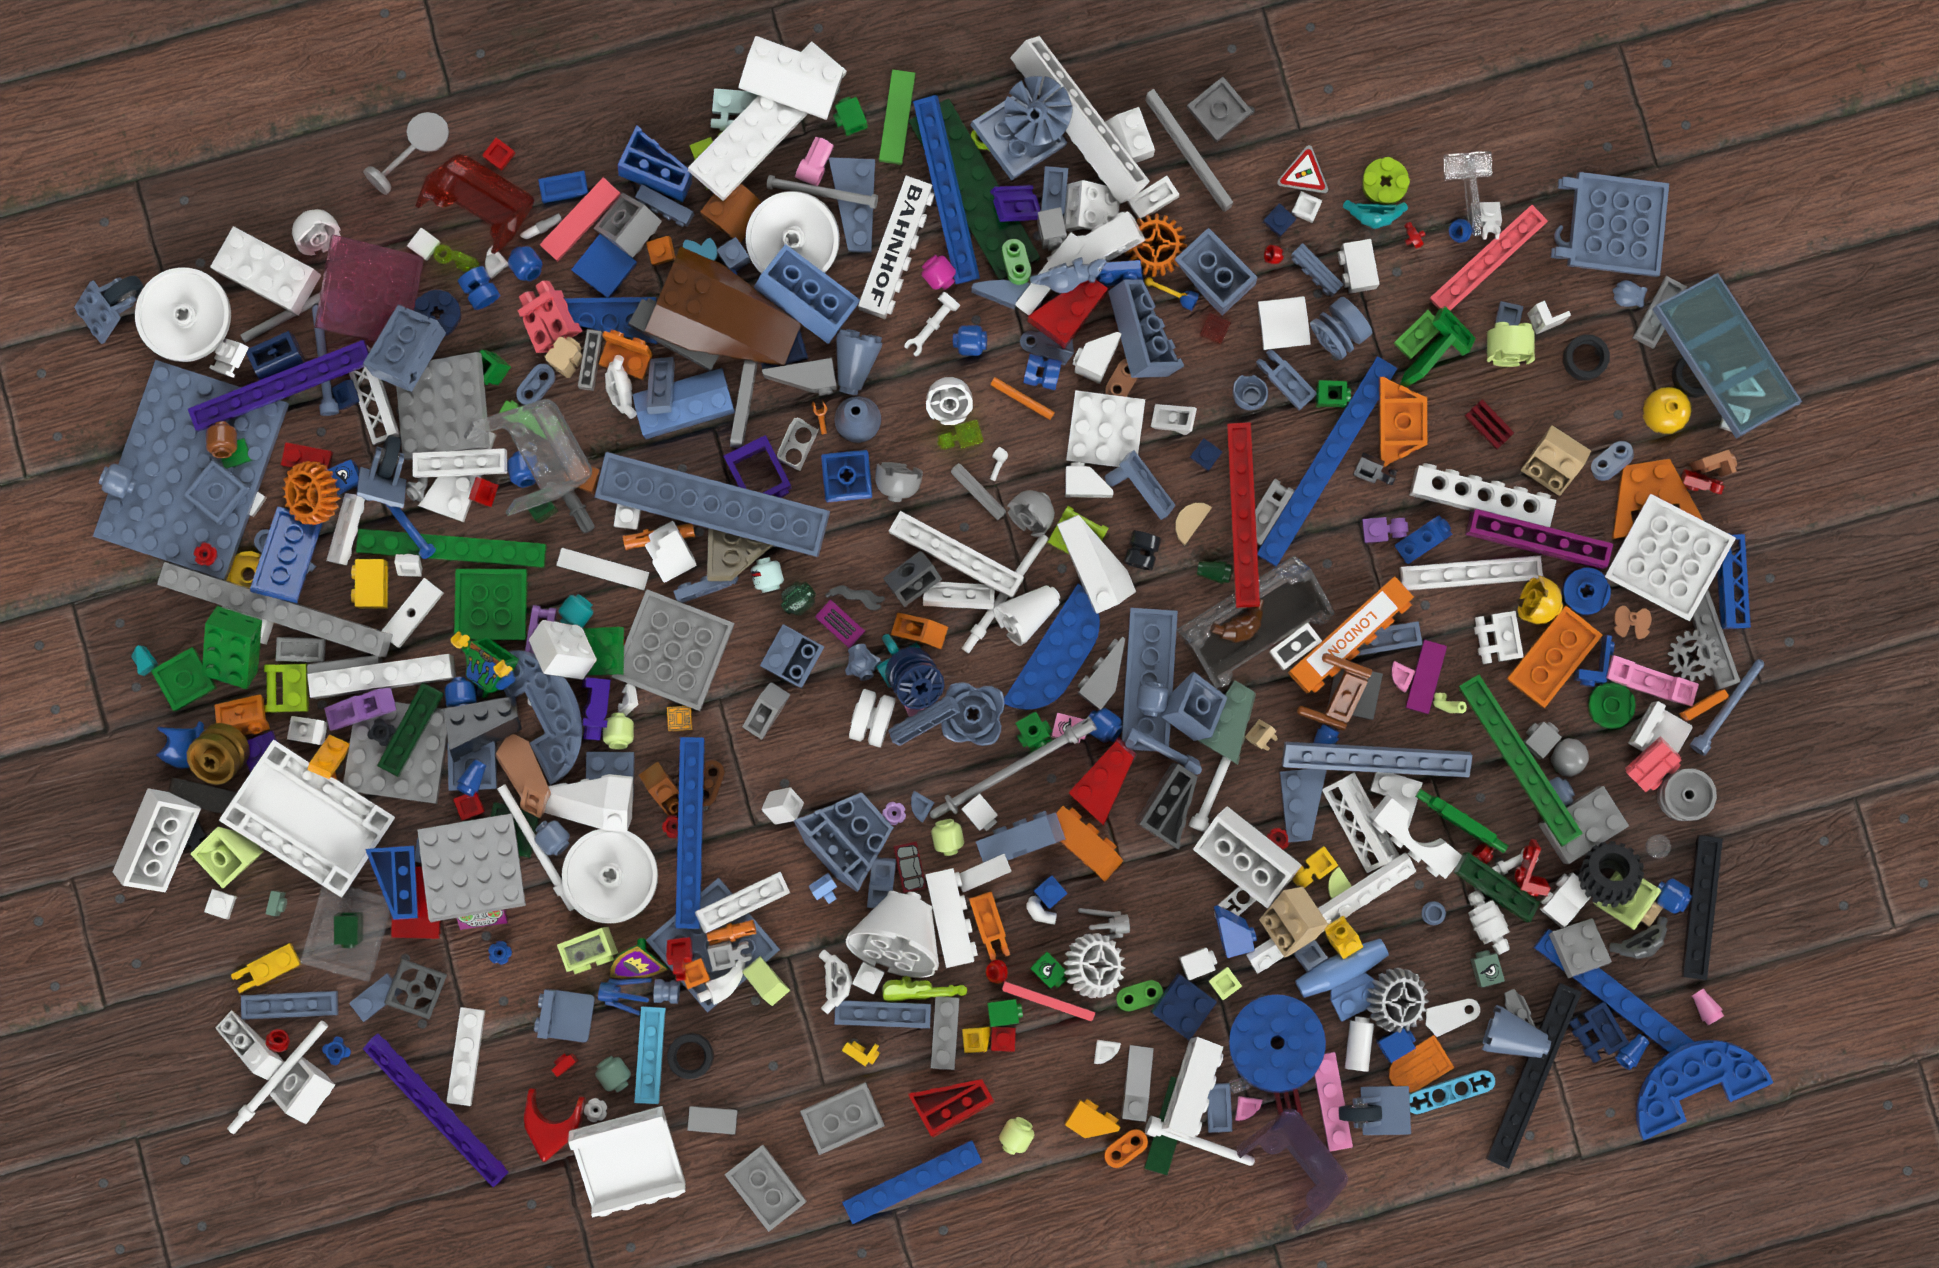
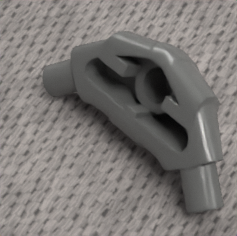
[1610,916,1668,959]

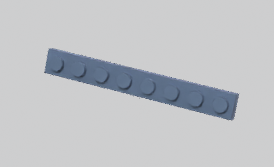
[1282,742,1473,777]

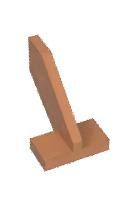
[495,734,551,818]

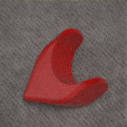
[524,1088,586,1162]

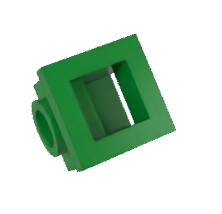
[1316,380,1351,407]

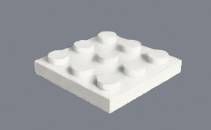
[1066,390,1145,467]

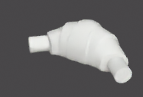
[605,355,637,419]
[819,950,852,1014]

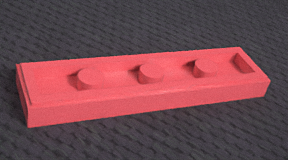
[540,177,621,262]
[1002,981,1095,1021]

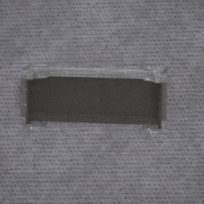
[1177,555,1335,689]

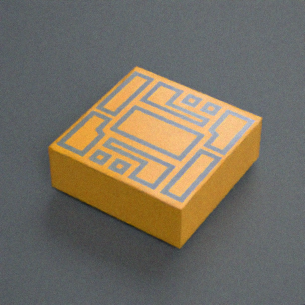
[667,706,693,731]

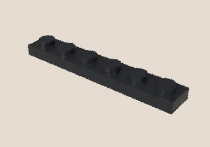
[1681,835,1723,980]

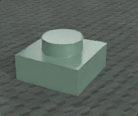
[265,891,287,916]

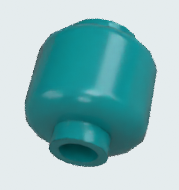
[558,594,594,628]

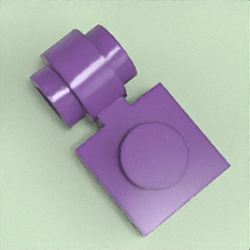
[1362,517,1409,543]

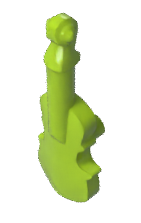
[882,976,967,1002]

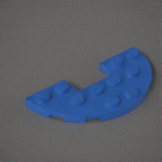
[1636,1040,1773,1140]

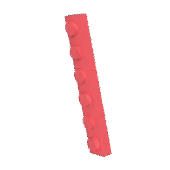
[1429,205,1548,311]

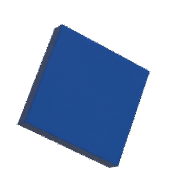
[571,234,637,298]

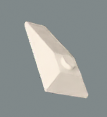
[1057,515,1136,614]
[544,774,633,832]

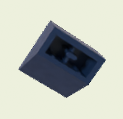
[246,331,306,380]

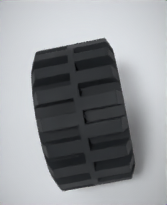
[1579,841,1644,907]

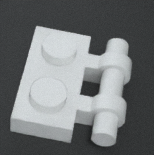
[1474,611,1523,664]

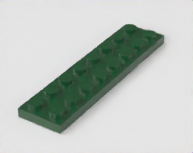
[908,98,1040,280]

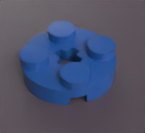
[1562,568,1611,615]

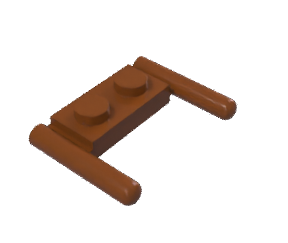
[1297,653,1372,731]

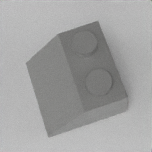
[593,193,662,257]

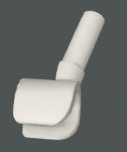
[990,447,1008,481]

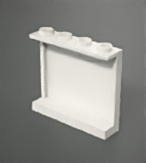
[568,1106,686,1217]

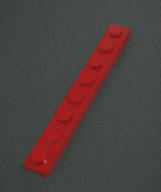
[1227,422,1260,608]

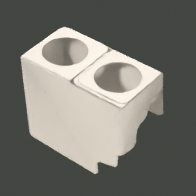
[777,418,819,471]
[645,521,696,583]

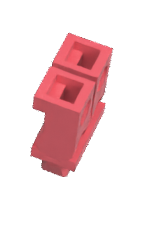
[517,281,582,353]

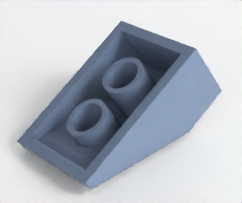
[1175,228,1257,315]

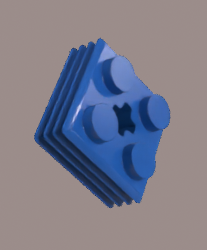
[821,450,872,502]

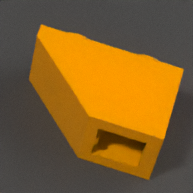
[1064,1099,1121,1138]

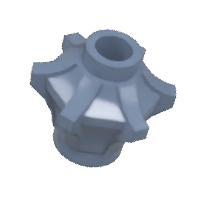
[845,644,881,681]

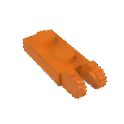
[969,891,1010,961]

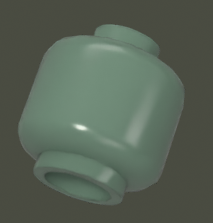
[595,1055,631,1092]

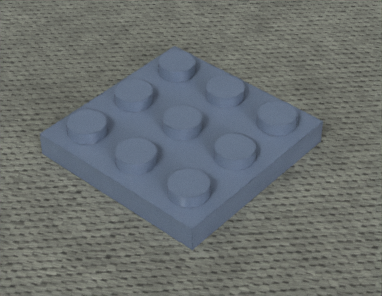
[970,88,1067,180]

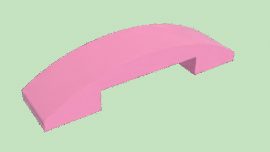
[1606,655,1699,706]

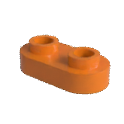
[1104,1129,1148,1168]

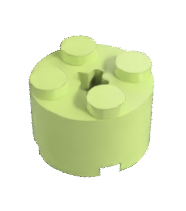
[1487,322,1535,367]

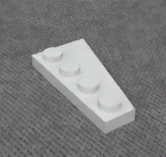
[418,432,496,522]

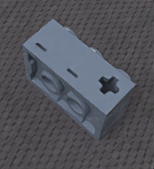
[363,305,446,392]

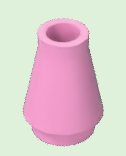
[1692,989,1724,1025]

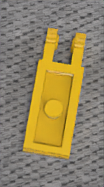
[231,943,301,993]

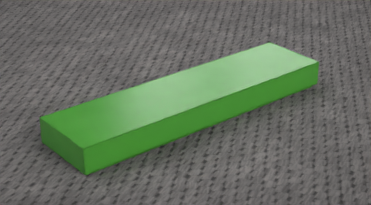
[879,70,915,165]

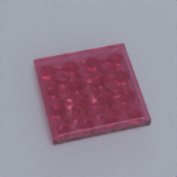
[314,235,424,342]

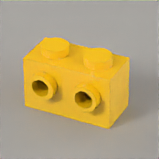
[351,559,388,609]

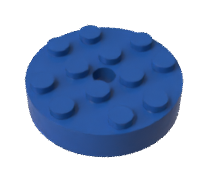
[1229,995,1326,1093]

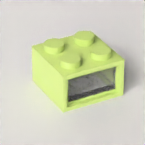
[557,927,618,974]

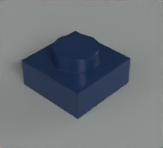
[1263,203,1296,237]
[332,379,360,410]
[1189,438,1222,471]

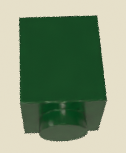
[334,912,363,949]

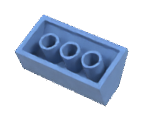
[753,244,860,344]
[632,368,735,439]

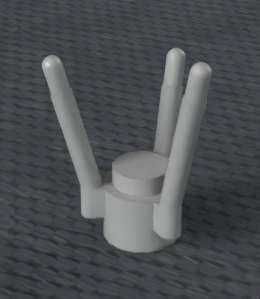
[1078,908,1130,940]

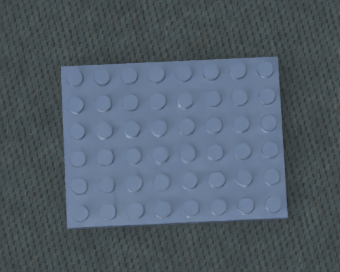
[93,360,289,580]

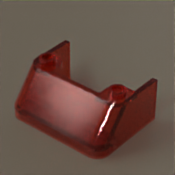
[415,154,534,254]

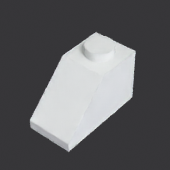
[1065,462,1113,498]

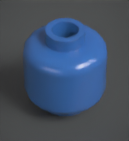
[508,246,543,281]
[953,325,987,356]
[507,451,540,487]
[444,677,477,708]
[1089,708,1123,743]
[1657,878,1692,914]

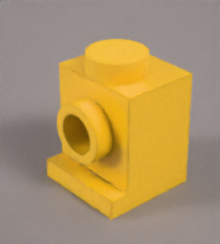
[1324,916,1363,959]

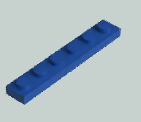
[842,1140,982,1224]

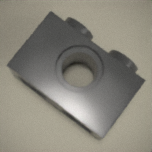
[883,551,942,607]

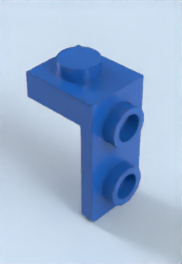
[1395,515,1453,564]
[1574,635,1615,687]

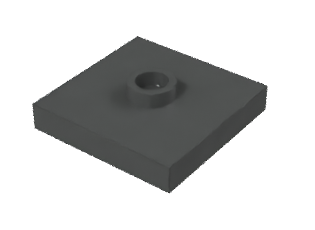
[1327,669,1383,720]

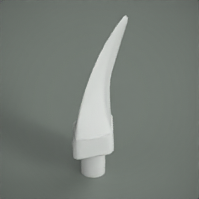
[697,959,745,1005]

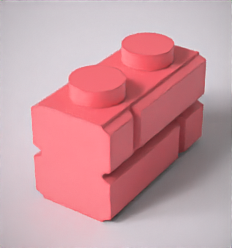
[1625,736,1682,792]

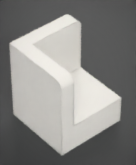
[761,787,804,824]

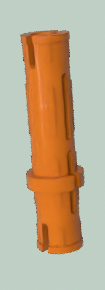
[623,523,695,550]

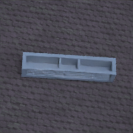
[888,696,960,746]

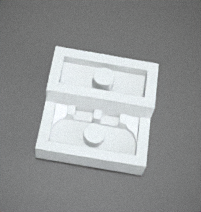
[1258,296,1311,350]

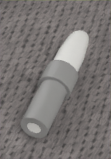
[520,213,562,239]

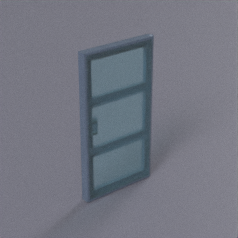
[1652,273,1802,439]

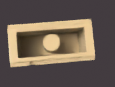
[545,336,583,378]

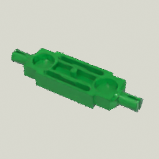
[1415,789,1509,853]

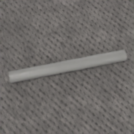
[240,291,327,343]

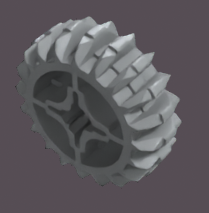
[1366,968,1430,1033]

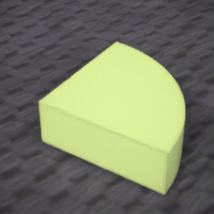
[1328,867,1352,900]

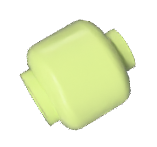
[603,713,634,749]
[931,819,964,856]
[999,1117,1034,1154]

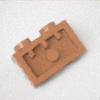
[1690,450,1737,477]

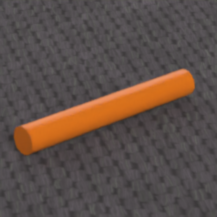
[990,377,1055,420]

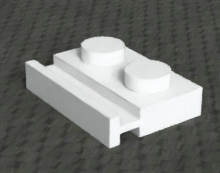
[209,338,249,378]

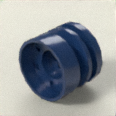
[885,647,945,709]

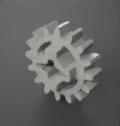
[1668,630,1722,681]

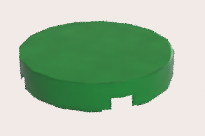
[1587,682,1636,729]

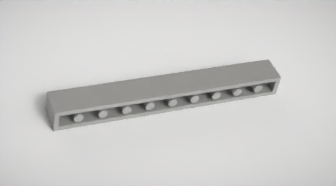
[157,562,393,657]

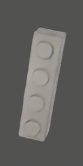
[578,329,603,391]

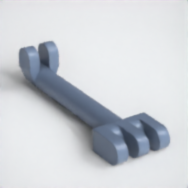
[1124,728,1202,774]

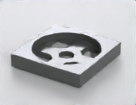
[384,958,447,1019]

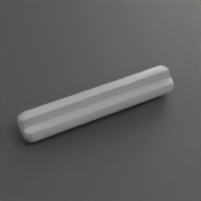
[951,463,1006,520]

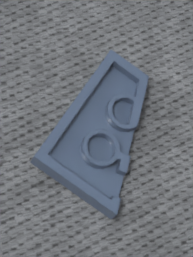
[1279,769,1326,842]

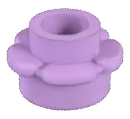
[882,802,906,825]

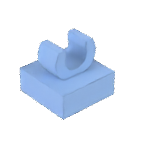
[809,873,837,904]

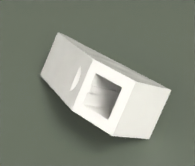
[215,1010,284,1080]

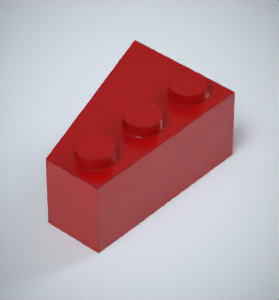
[1069,738,1136,825]
[908,1079,995,1138]

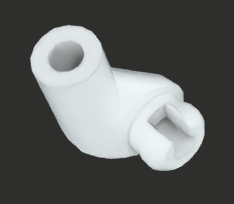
[1026,896,1057,925]

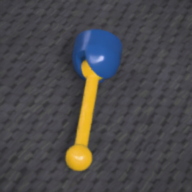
[1144,277,1199,311]

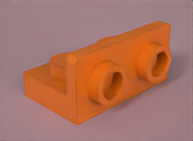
[215,694,270,735]

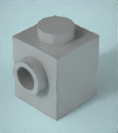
[1523,722,1562,759]

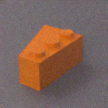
[1056,806,1123,882]

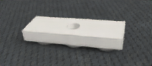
[382,578,444,648]

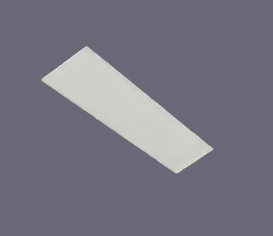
[1015,232,1086,315]
[557,548,649,590]
[959,854,1011,892]

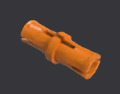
[706,919,757,946]

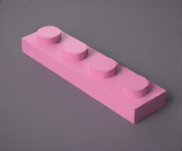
[1314,1052,1353,1152]

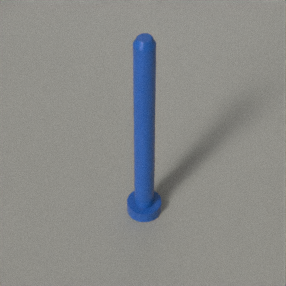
[385,504,436,559]

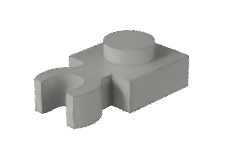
[707,941,752,971]

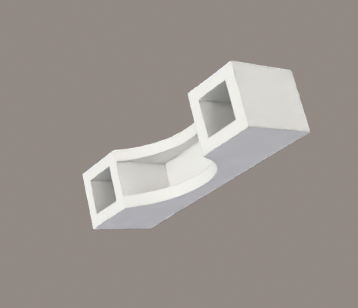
[1369,794,1462,879]

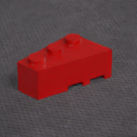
[1027,279,1108,349]

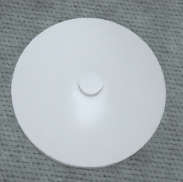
[746,191,840,273]
[135,268,231,362]
[562,829,658,923]

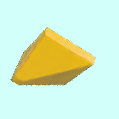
[962,1027,991,1053]

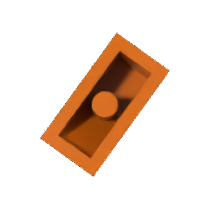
[891,613,948,649]

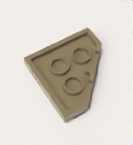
[707,528,773,581]

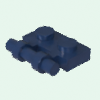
[1570,1001,1629,1063]

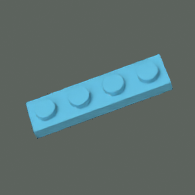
[634,1006,666,1104]

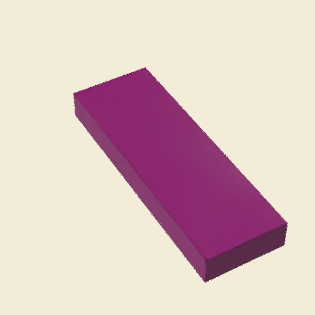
[1405,640,1447,714]

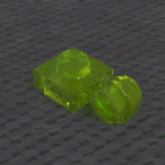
[434,245,480,272]
[937,419,984,450]

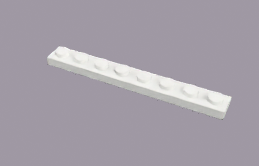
[1246,852,1416,974]

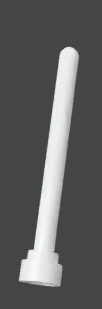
[1189,756,1231,832]
[1145,1116,1255,1166]

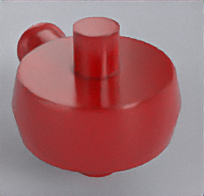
[1404,222,1426,249]

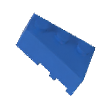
[365,846,418,920]

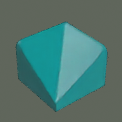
[132,645,158,676]

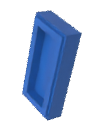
[538,171,589,203]

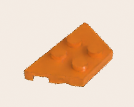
[1379,377,1427,467]

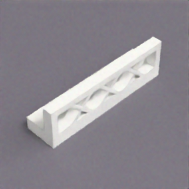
[349,345,401,445]
[1322,772,1399,873]

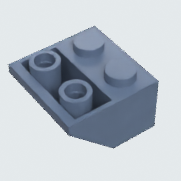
[760,624,824,688]

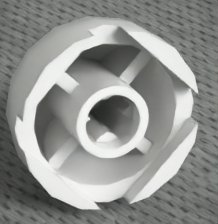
[292,209,341,255]
[926,377,973,425]

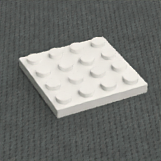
[1605,494,1736,621]

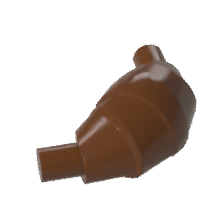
[1210,599,1264,643]

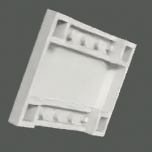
[219,740,395,898]

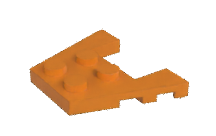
[1612,459,1704,540]

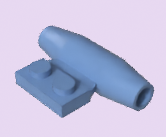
[1295,939,1389,1021]

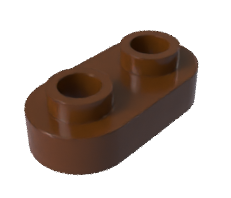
[703,760,725,807]

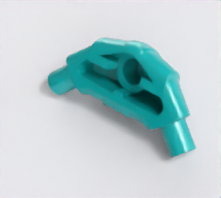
[1343,200,1408,229]

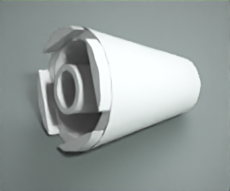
[993,585,1060,646]

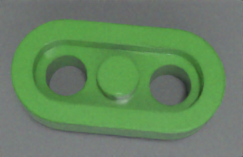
[1002,239,1031,285]
[1116,980,1163,1011]

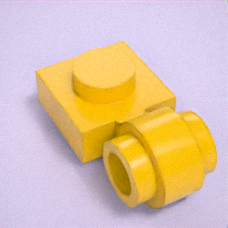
[1292,846,1338,888]

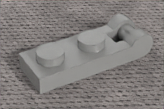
[1255,479,1294,546]

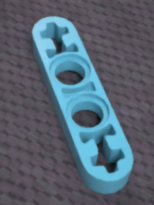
[1409,1070,1495,1114]

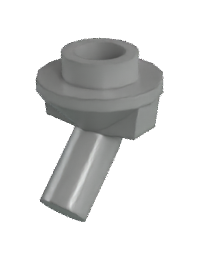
[405,477,428,502]

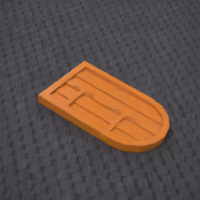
[1389,1035,1454,1093]

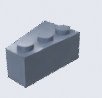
[976,811,1065,863]

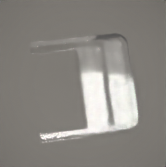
[464,399,592,516]

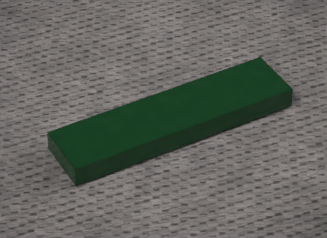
[377,682,444,777]
[1454,852,1540,922]
[1144,1076,1178,1175]

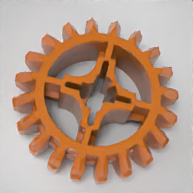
[1125,214,1187,277]
[282,461,341,525]

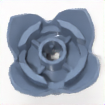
[941,682,1005,746]

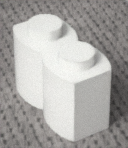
[1540,873,1591,928]

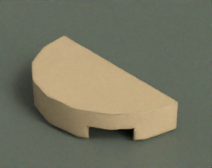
[1175,503,1212,546]

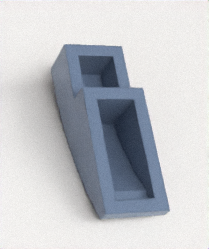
[971,280,1045,310]

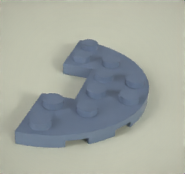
[504,650,582,785]

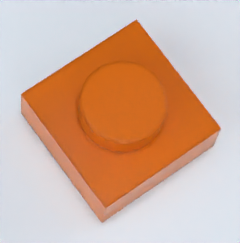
[646,236,676,266]
[684,958,711,989]

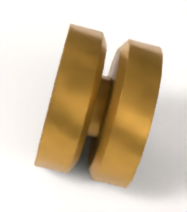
[187,723,250,785]

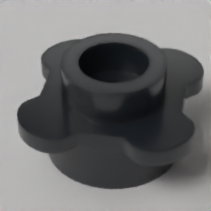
[367,718,396,746]

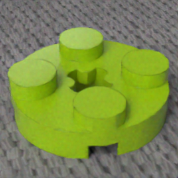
[1362,157,1410,205]

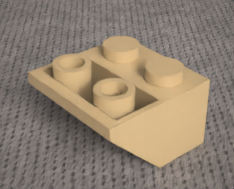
[1521,425,1591,496]
[1259,887,1328,957]

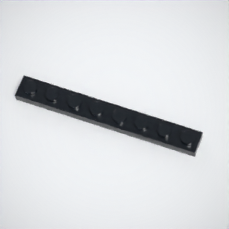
[1485,982,1582,1169]

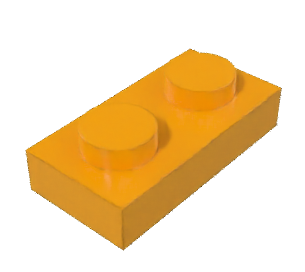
[307,735,350,779]

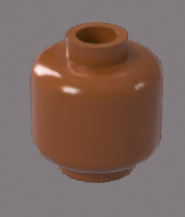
[206,421,237,458]

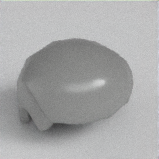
[1551,738,1589,777]

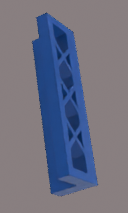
[1717,533,1751,629]

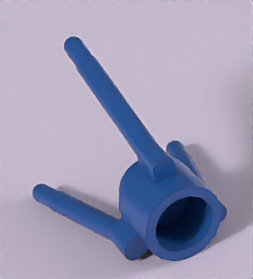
[598,978,652,1016]

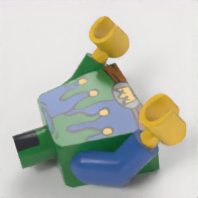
[450,631,519,698]

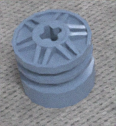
[1310,297,1373,360]

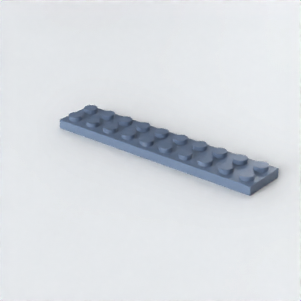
[594,452,830,557]

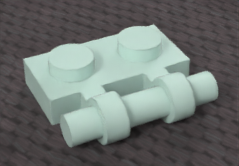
[711,89,759,131]

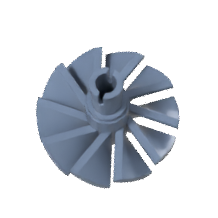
[1004,76,1073,145]

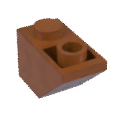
[639,762,679,816]

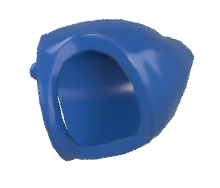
[156,721,204,769]

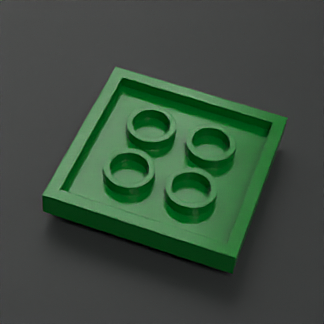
[454,569,528,640]

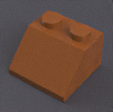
[701,184,762,244]

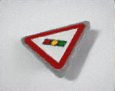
[1277,145,1328,193]

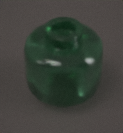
[781,581,816,616]

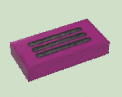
[815,600,865,649]

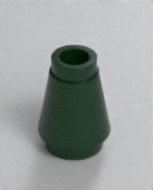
[1197,561,1233,584]

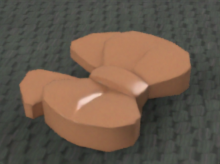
[1613,606,1652,640]

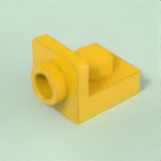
[842,1041,880,1067]

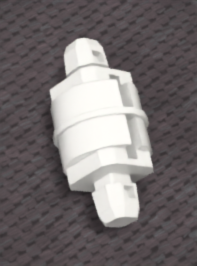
[1468,890,1510,955]

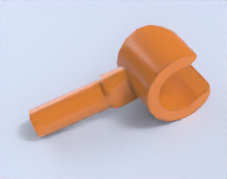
[812,400,827,434]

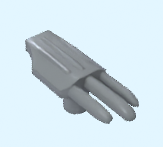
[1504,989,1535,1027]

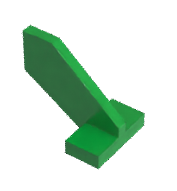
[1400,306,1476,387]

